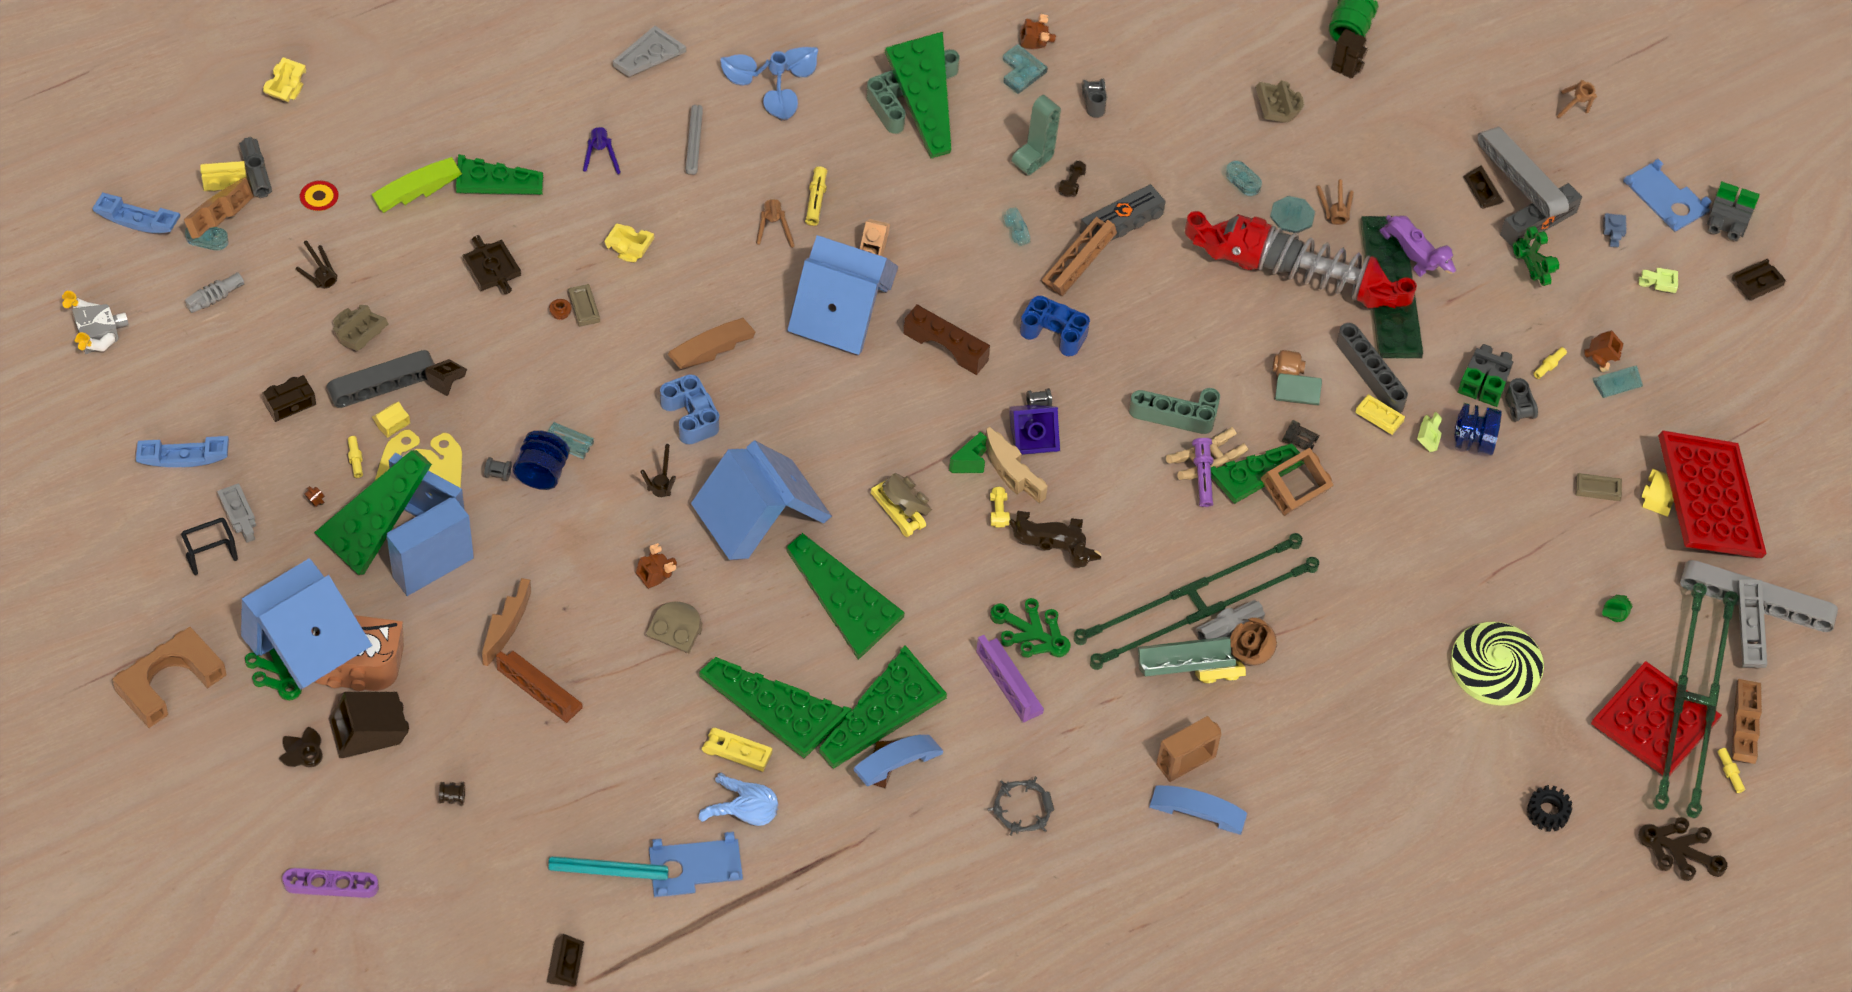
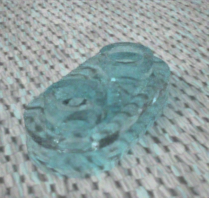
[1226,161,1262,196]
[1004,207,1030,246]
[185,227,229,250]

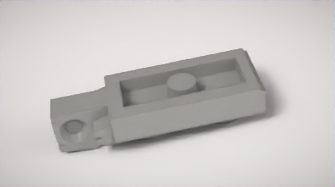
[217,483,256,542]

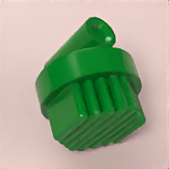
[1602,594,1633,622]

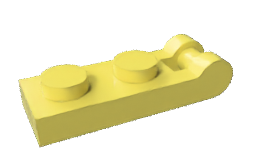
[871,480,926,537]
[702,728,772,772]

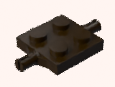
[462,235,521,294]

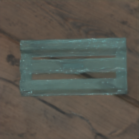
[543,422,594,459]

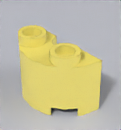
[263,57,306,102]
[604,223,654,262]
[1641,469,1674,517]

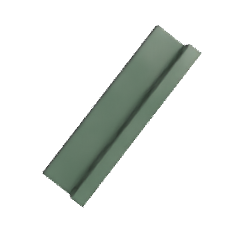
[1138,637,1236,676]

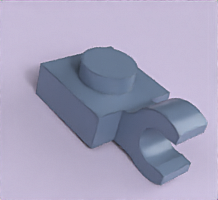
[1603,213,1627,248]

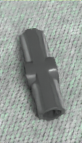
[239,137,272,198]

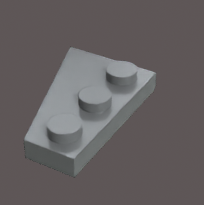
[613,26,686,77]

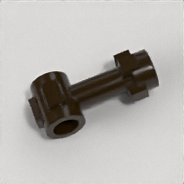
[1059,161,1086,196]

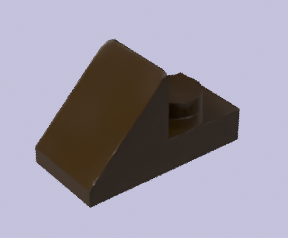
[425,359,467,396]

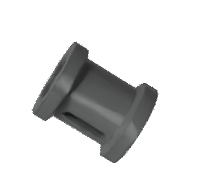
[1026,388,1052,406]
[484,457,512,481]

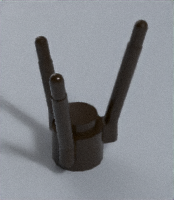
[296,241,338,288]
[640,444,676,498]

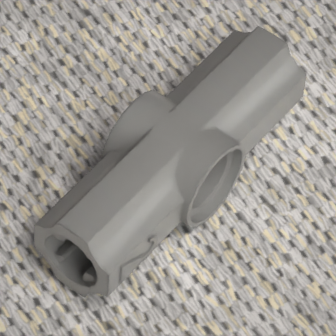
[1196,600,1265,640]

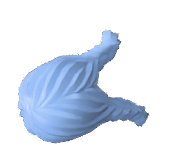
[699,772,778,826]

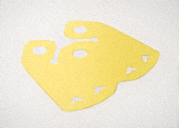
[375,430,462,495]

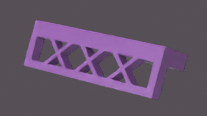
[976,635,1044,723]

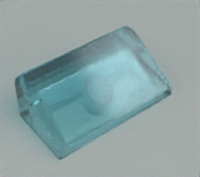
[1592,365,1643,398]

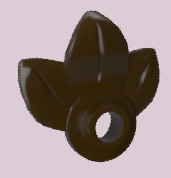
[279,727,323,767]

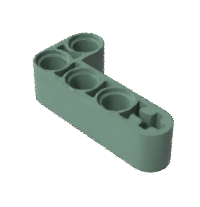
[1012,95,1061,175]
[1129,388,1220,434]

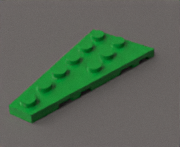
[884,31,952,159]
[314,450,432,575]
[787,533,905,660]
[819,645,947,769]
[699,657,852,759]

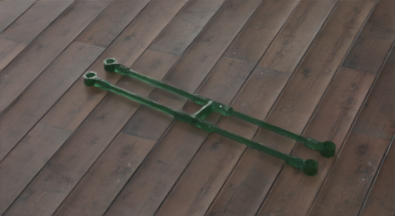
[1074,533,1320,670]
[1653,583,1738,818]

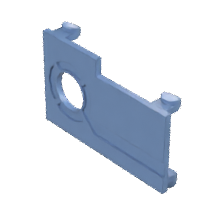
[1623,159,1712,232]
[649,832,743,897]

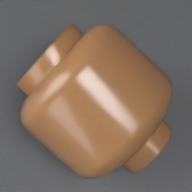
[1272,350,1306,377]

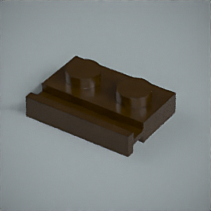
[1732,258,1786,301]

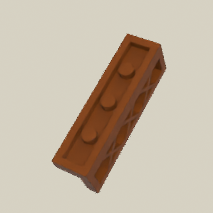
[496,651,583,723]

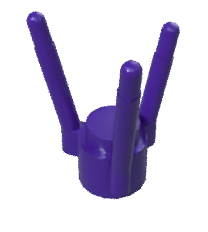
[583,127,621,174]

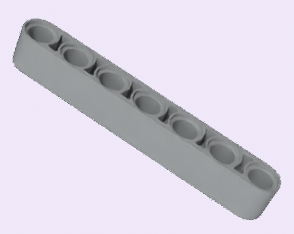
[1478,127,1569,218]
[1680,560,1838,632]

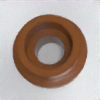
[549,299,572,320]
[304,486,325,507]

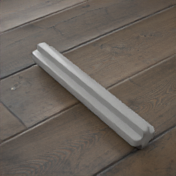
[686,105,703,175]

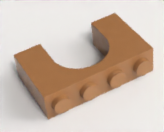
[112,627,226,728]

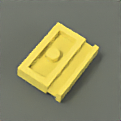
[200,161,247,191]

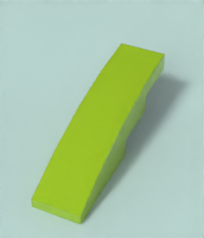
[372,157,462,213]

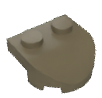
[1256,80,1304,123]
[333,305,389,351]
[881,473,932,517]
[646,602,702,654]

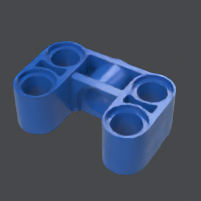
[1020,296,1090,356]

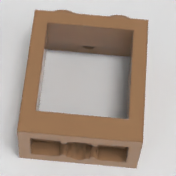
[1260,448,1334,516]
[1156,716,1222,782]

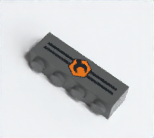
[1500,183,1582,248]
[1080,184,1166,243]

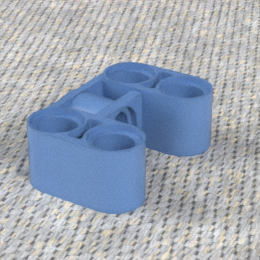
[660,375,719,445]

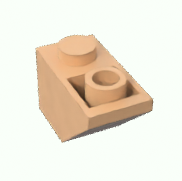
[860,219,891,256]

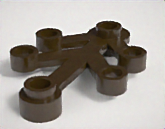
[1638,817,1728,881]

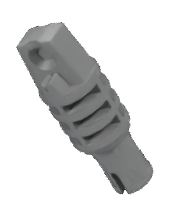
[185,272,245,313]

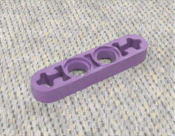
[283,868,379,898]

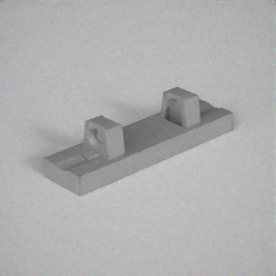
[1737,579,1767,668]

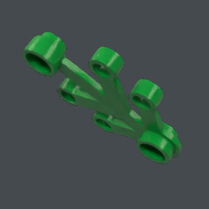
[1513,226,1559,286]
[990,598,1071,658]
[245,648,302,700]

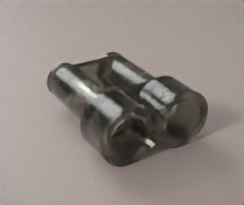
[1282,420,1320,450]

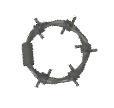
[988,777,1055,836]

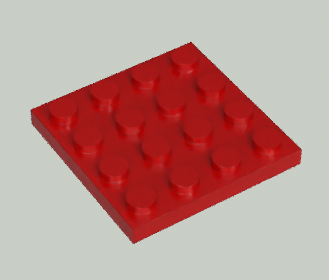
[1591,661,1722,779]

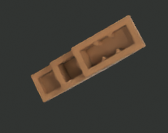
[184,177,254,239]
[668,318,756,369]
[482,578,531,666]
[1732,679,1762,764]

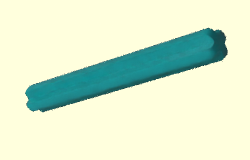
[548,856,669,880]

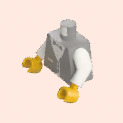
[62,290,129,354]

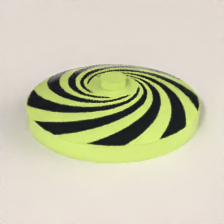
[1450,622,1544,705]

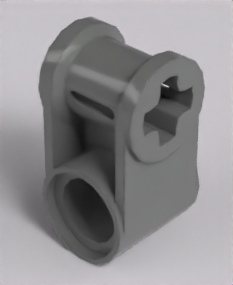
[1082,78,1107,118]
[1505,378,1538,422]

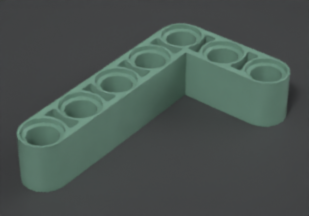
[866,49,960,134]

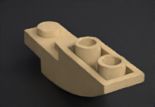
[986,427,1048,504]

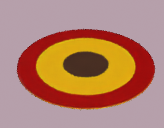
[300,181,339,211]

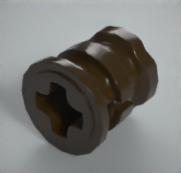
[439,782,465,806]

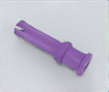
[1192,438,1214,507]

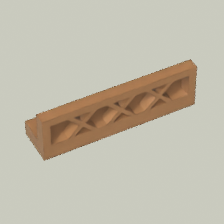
[1042,217,1117,297]

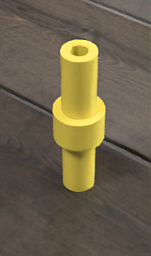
[1533,347,1567,379]
[348,436,363,478]
[1717,748,1745,793]

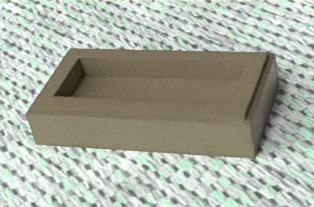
[568,284,600,327]
[1576,473,1622,501]

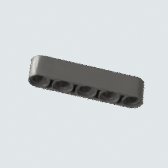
[1337,323,1408,413]
[326,350,435,408]

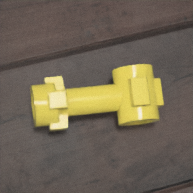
[990,487,1010,527]

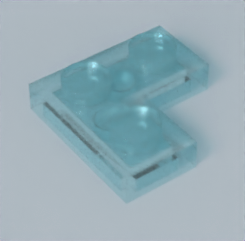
[1003,44,1048,94]

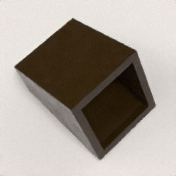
[329,692,409,758]

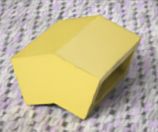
[372,402,410,438]

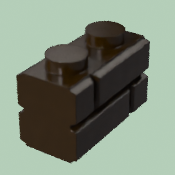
[1331,29,1368,79]
[262,375,316,422]

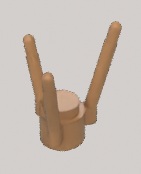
[1557,80,1597,118]
[1317,179,1354,225]
[757,199,794,248]

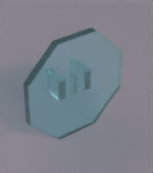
[1270,196,1315,233]

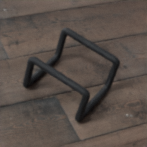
[181,518,238,575]

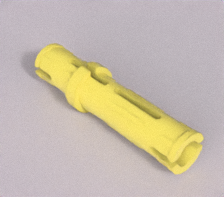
[805,167,827,226]

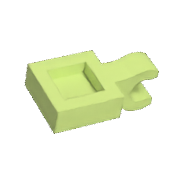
[1639,268,1678,293]
[1417,412,1442,452]

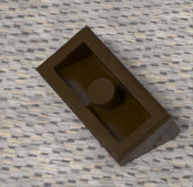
[1464,165,1504,208]
[547,933,584,987]

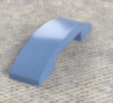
[92,192,181,233]
[136,436,229,467]
[854,735,944,787]
[1149,785,1247,835]

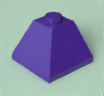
[1009,405,1060,455]

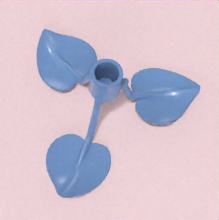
[720,47,818,119]

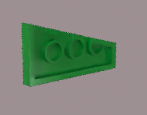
[456,154,544,194]
[1211,443,1305,504]

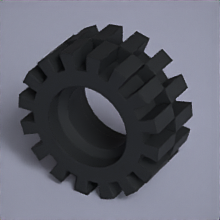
[1527,785,1573,832]

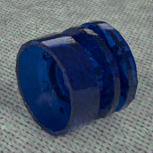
[1454,403,1502,456]
[513,431,570,490]

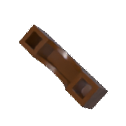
[904,304,990,375]

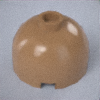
[1230,618,1277,665]

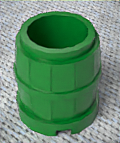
[1329,0,1379,42]

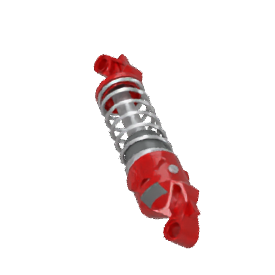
[1185,211,1417,308]

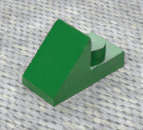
[949,432,987,473]

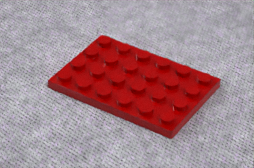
[1658,430,1767,559]

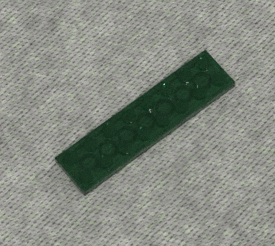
[1361,216,1423,358]

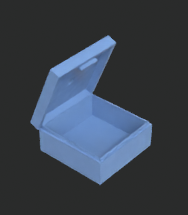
[787,235,899,355]
[691,440,832,560]
[387,453,474,596]
[241,558,373,690]

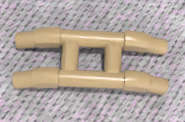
[1166,427,1249,480]

